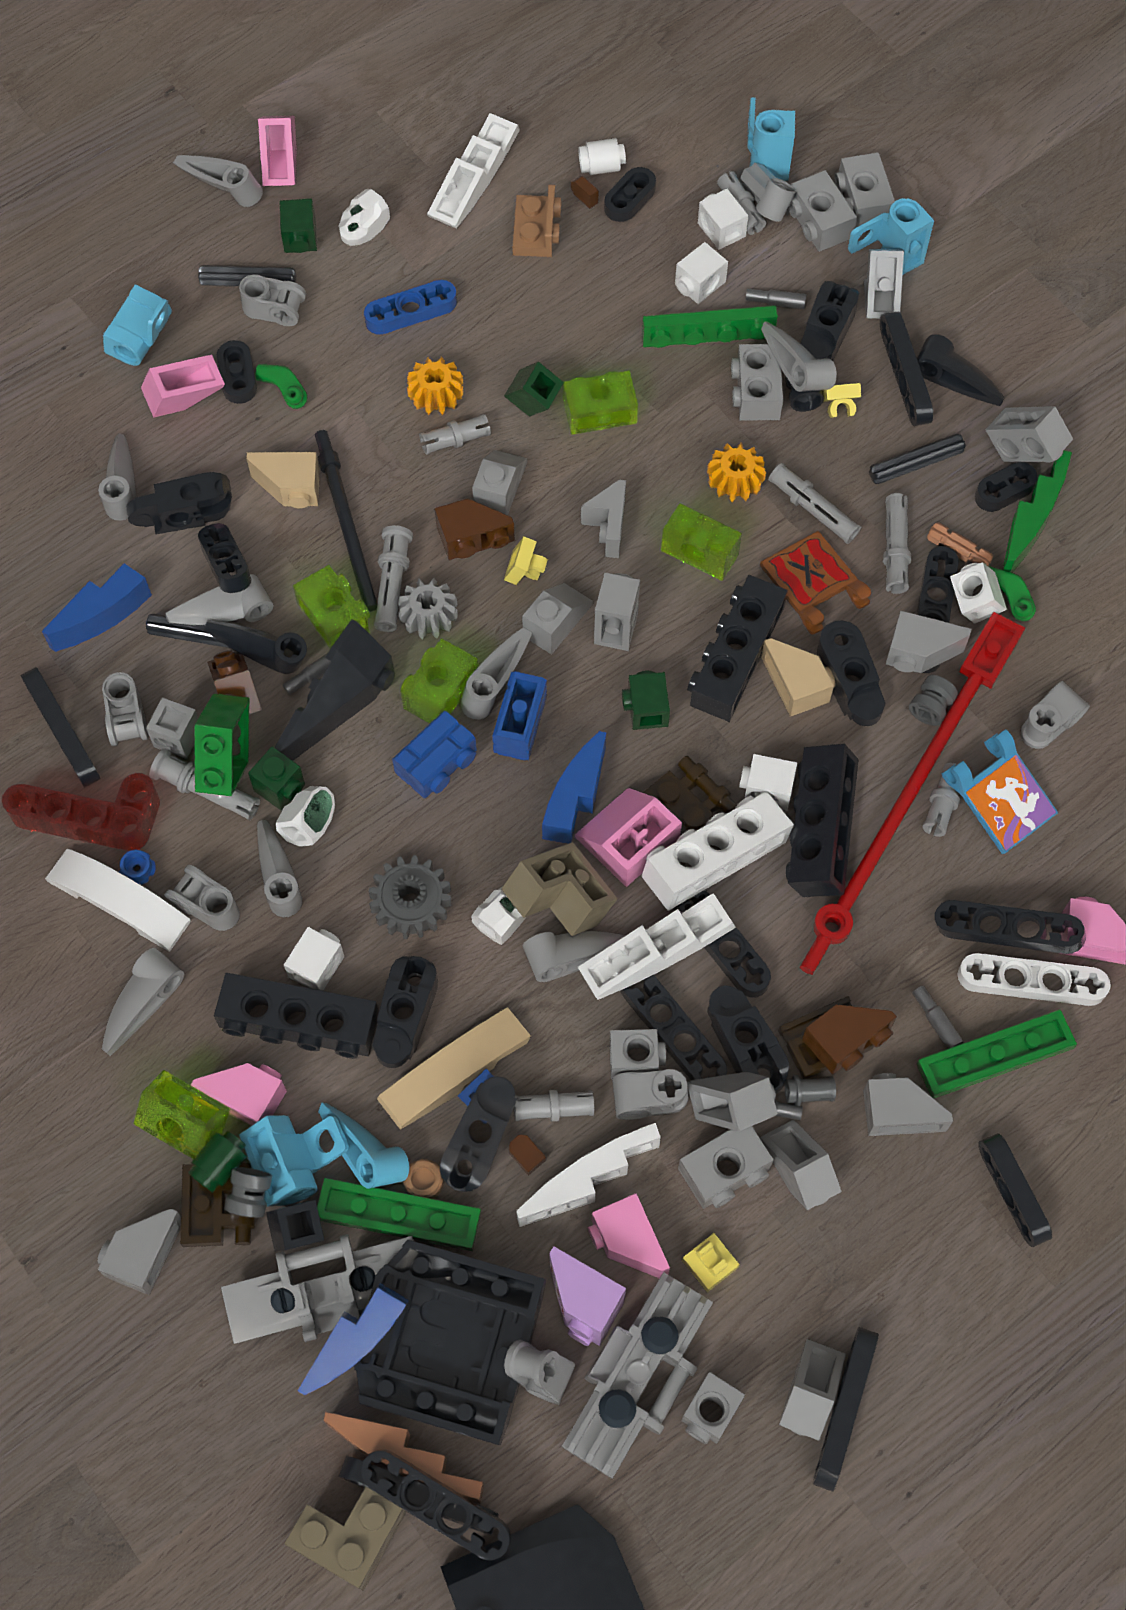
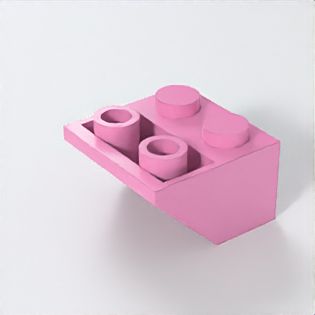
[575,788,682,887]

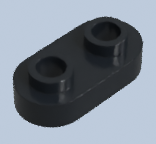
[604,167,656,222]
[217,340,257,404]

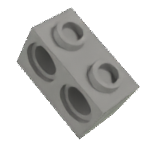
[731,344,783,421]
[985,406,1073,463]

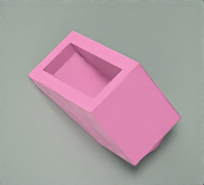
[258,116,296,186]
[141,355,225,418]
[1060,897,1126,965]
[190,1063,287,1126]
[588,1194,670,1278]

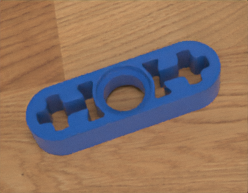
[364,280,457,335]

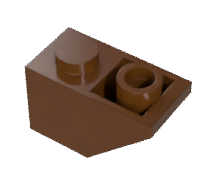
[434,498,515,560]
[207,650,262,714]
[802,1005,897,1075]

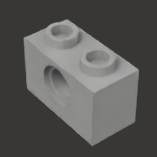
[834,152,895,228]
[788,170,857,252]
[594,573,640,651]
[678,1126,773,1209]

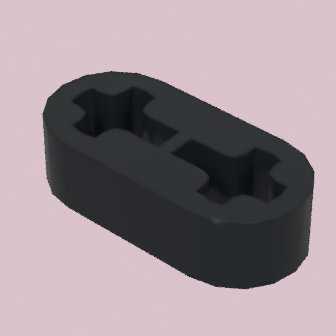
[975,462,1037,512]

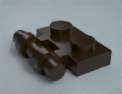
[643,755,737,836]
[180,1163,255,1248]

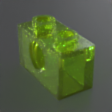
[563,370,638,435]
[661,503,742,581]
[293,565,371,649]
[400,638,478,724]
[134,1070,230,1159]

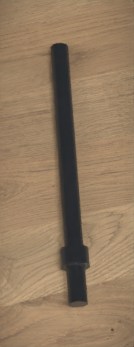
[315,430,377,612]

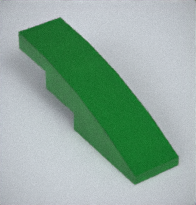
[1002,450,1072,573]

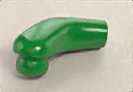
[255,364,308,409]
[989,566,1036,622]

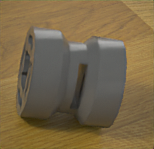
[909,675,958,726]
[224,1167,273,1218]

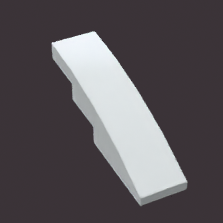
[427,113,520,229]
[578,893,736,1000]
[516,1123,661,1227]

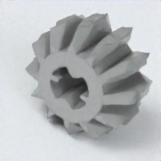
[398,578,458,640]

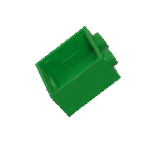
[195,694,250,796]

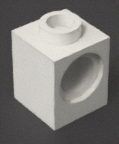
[698,189,748,250]
[675,242,728,304]
[950,562,1007,624]
[739,754,797,810]
[284,927,344,991]

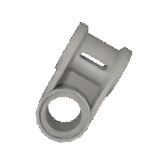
[239,275,307,326]
[102,672,149,746]
[1020,681,1090,749]
[165,865,240,931]
[612,1069,689,1120]
[504,1340,575,1405]

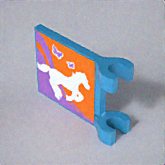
[941,729,1058,854]

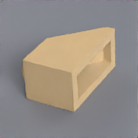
[247,452,320,509]
[761,638,835,717]

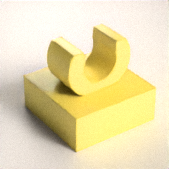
[822,383,861,418]
[504,536,548,585]
[682,1233,740,1293]

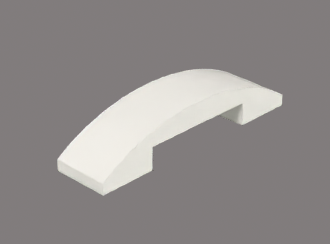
[45,849,191,952]

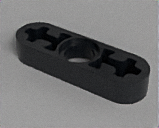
[198,523,251,593]
[978,1133,1052,1247]

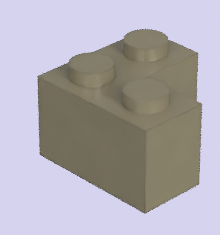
[501,842,618,936]
[285,1487,406,1591]

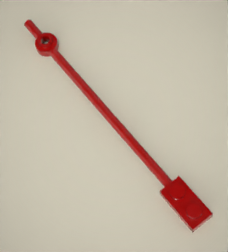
[800,612,1025,975]

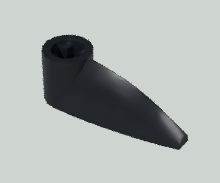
[917,334,1005,406]
[204,620,307,674]

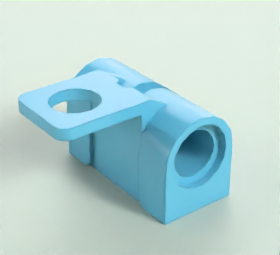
[747,97,795,181]
[848,199,934,275]
[103,284,172,366]
[239,1115,349,1207]

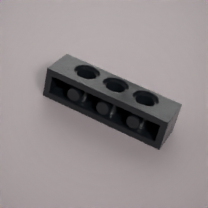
[687,575,788,722]
[786,743,859,897]
[214,972,379,1059]

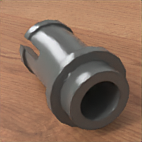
[785,1075,836,1106]

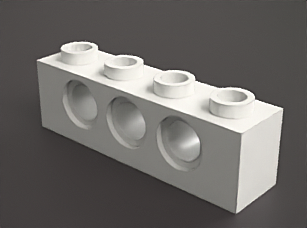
[642,791,794,911]

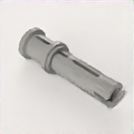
[374,525,413,632]
[149,749,260,820]

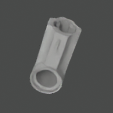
[740,163,796,222]

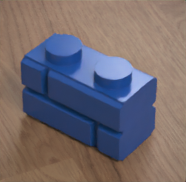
[492,671,547,760]
[392,711,477,799]

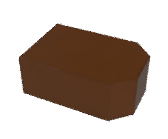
[571,176,599,209]
[509,1135,546,1176]

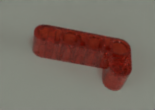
[2,773,160,851]

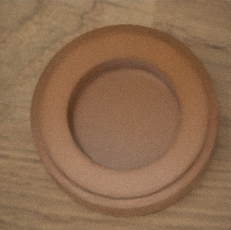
[403,1159,444,1199]

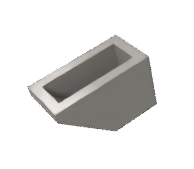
[472,450,527,515]
[522,583,593,655]
[886,611,971,673]
[687,1072,778,1131]
[863,1073,953,1136]
[759,1120,842,1210]
[97,1209,181,1295]
[779,1339,846,1441]

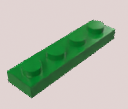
[642,306,778,348]
[916,1009,1077,1099]
[317,1178,481,1252]

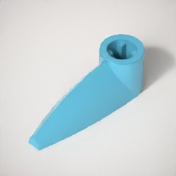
[318,1102,409,1189]

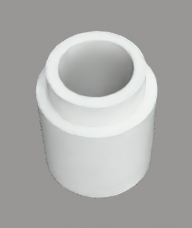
[578,138,626,175]

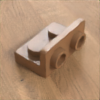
[513,185,561,257]

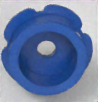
[119,850,156,885]

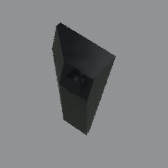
[274,619,395,761]

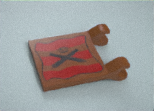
[760,531,871,634]

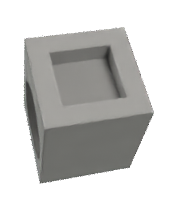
[146,698,198,759]
[610,1029,666,1079]
[681,1372,745,1444]

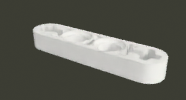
[957,953,1111,1006]

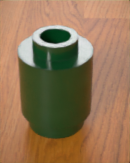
[188,1130,247,1193]

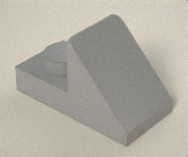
[864,249,904,319]
[581,480,626,558]

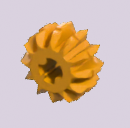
[407,356,464,415]
[707,442,766,502]

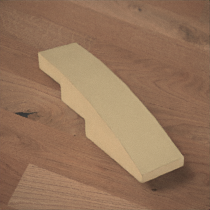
[377,1007,531,1130]

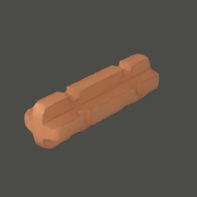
[927,522,993,566]

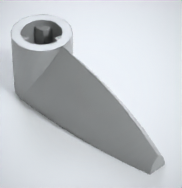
[173,155,263,207]
[761,321,837,392]
[98,433,136,521]
[165,574,274,625]
[460,627,532,720]
[257,820,302,917]
[523,931,625,982]
[102,948,184,1056]

